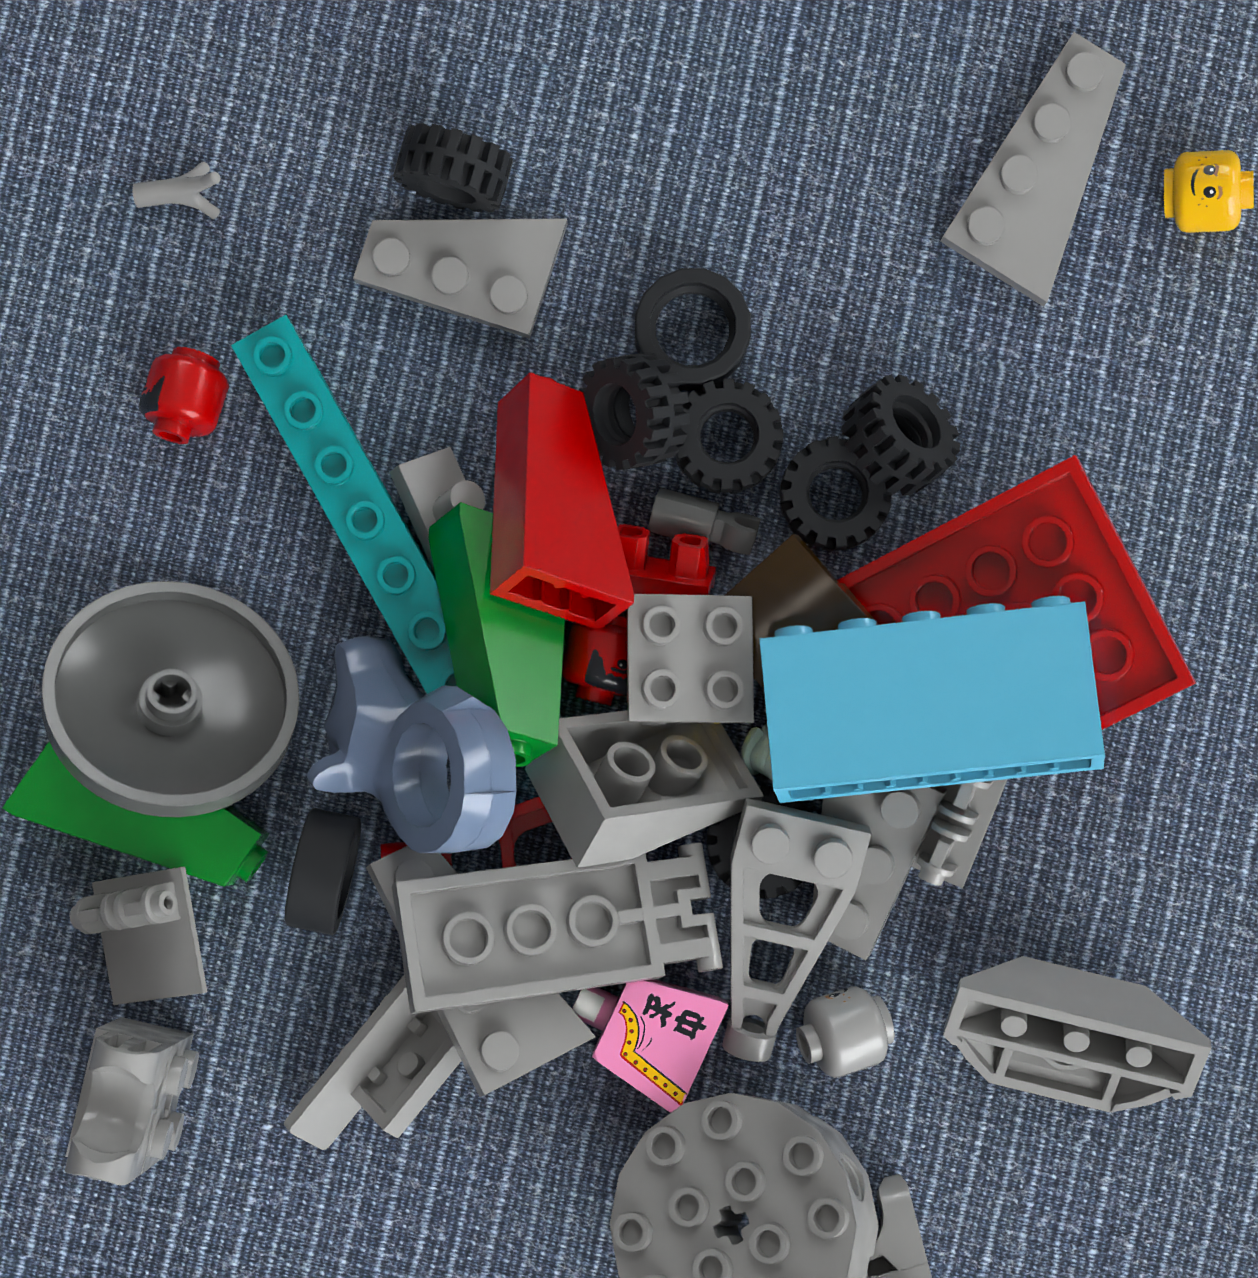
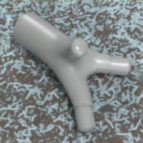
[132,162,221,219]

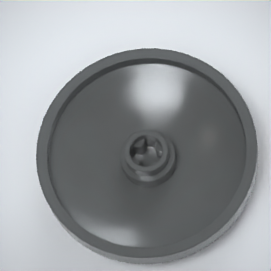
[41,581,299,817]

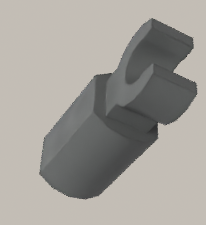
[648,487,761,555]

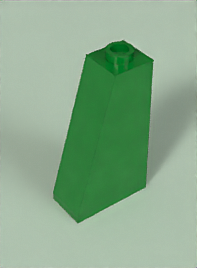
[428,502,565,767]
[2,741,270,887]

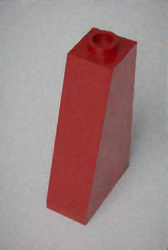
[490,372,634,629]

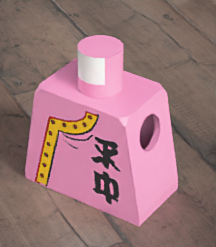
[572,979,729,1113]

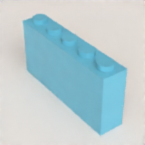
[759,596,1105,803]

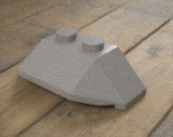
[943,956,1212,1113]

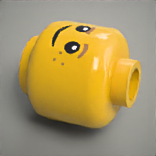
[1164,150,1254,233]

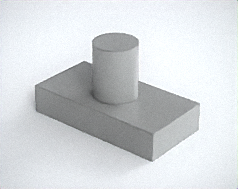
[389,447,485,574]

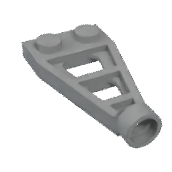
[722,798,872,1062]

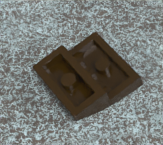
[724,534,879,689]

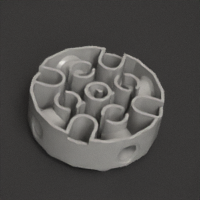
[610,1093,879,1278]

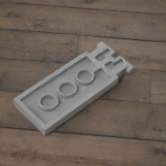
[392,843,723,1014]

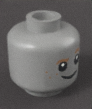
[796,986,895,1078]

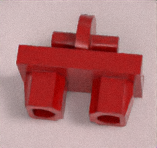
[618,524,717,595]

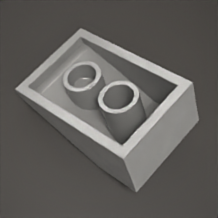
[525,710,764,868]

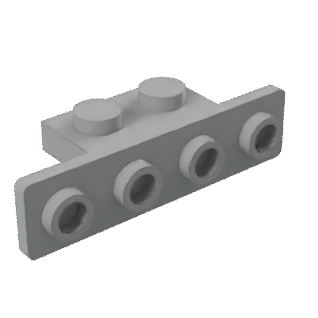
[284,975,462,1150]

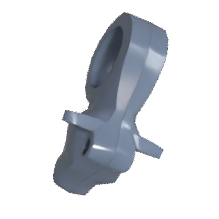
[307,636,516,853]

